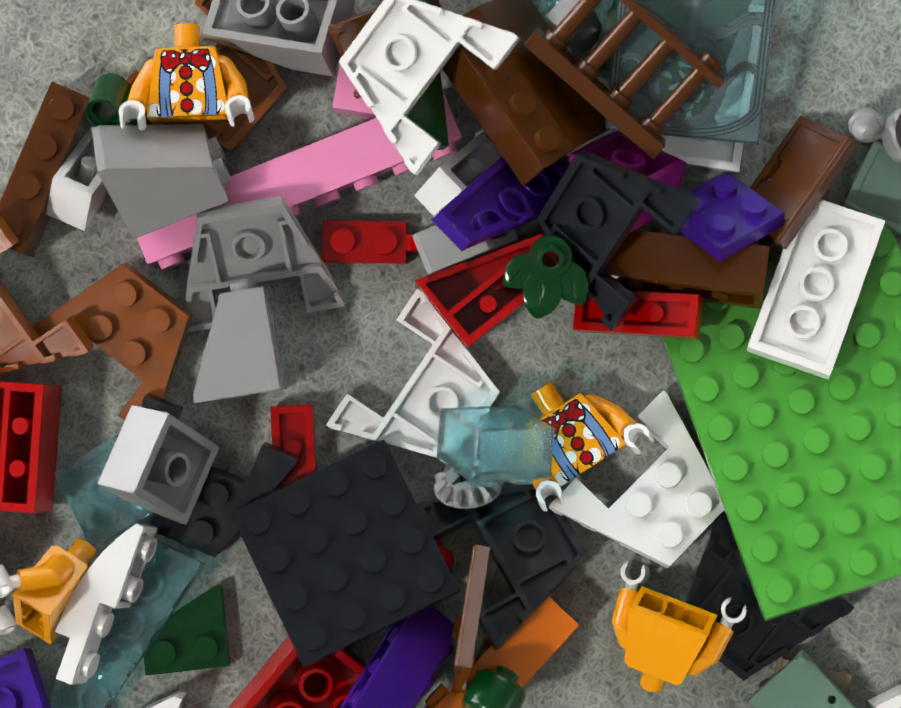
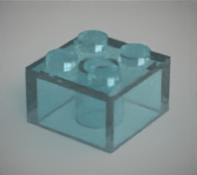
[437,405,555,487]

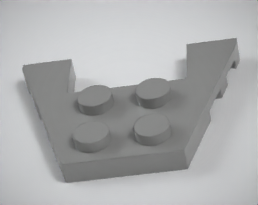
[184,196,344,333]

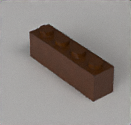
[0,81,91,257]
[605,229,770,309]

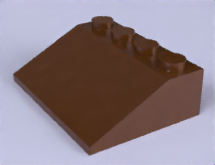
[442,0,612,186]

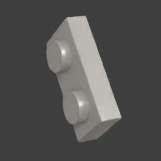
[545,0,603,59]

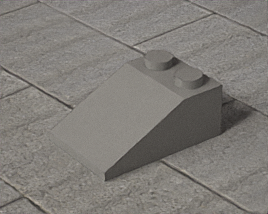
[202,0,355,77]

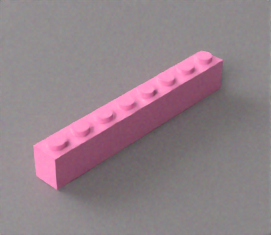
[137,92,462,270]

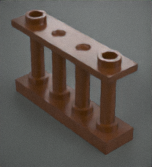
[524,0,724,159]

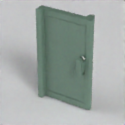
[841,140,901,236]
[746,650,856,708]

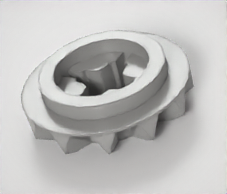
[434,460,502,509]

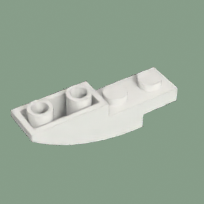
[55,524,158,685]

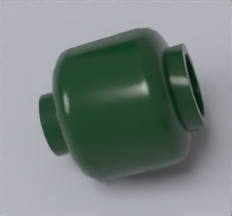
[462,665,526,708]

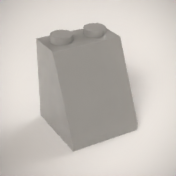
[91,124,231,239]
[193,280,286,403]

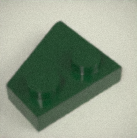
[141,584,231,676]

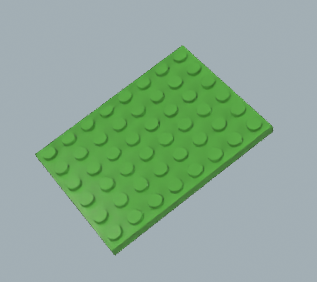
[662,226,901,621]

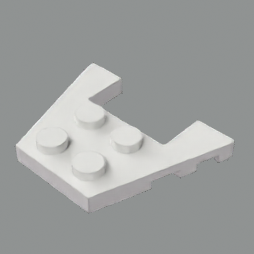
[339,0,521,175]
[326,289,500,462]
[549,390,724,568]

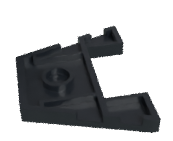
[536,151,703,331]
[138,393,300,558]
[417,484,587,651]
[685,510,855,681]

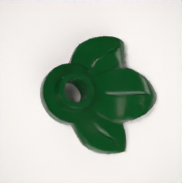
[503,235,588,319]

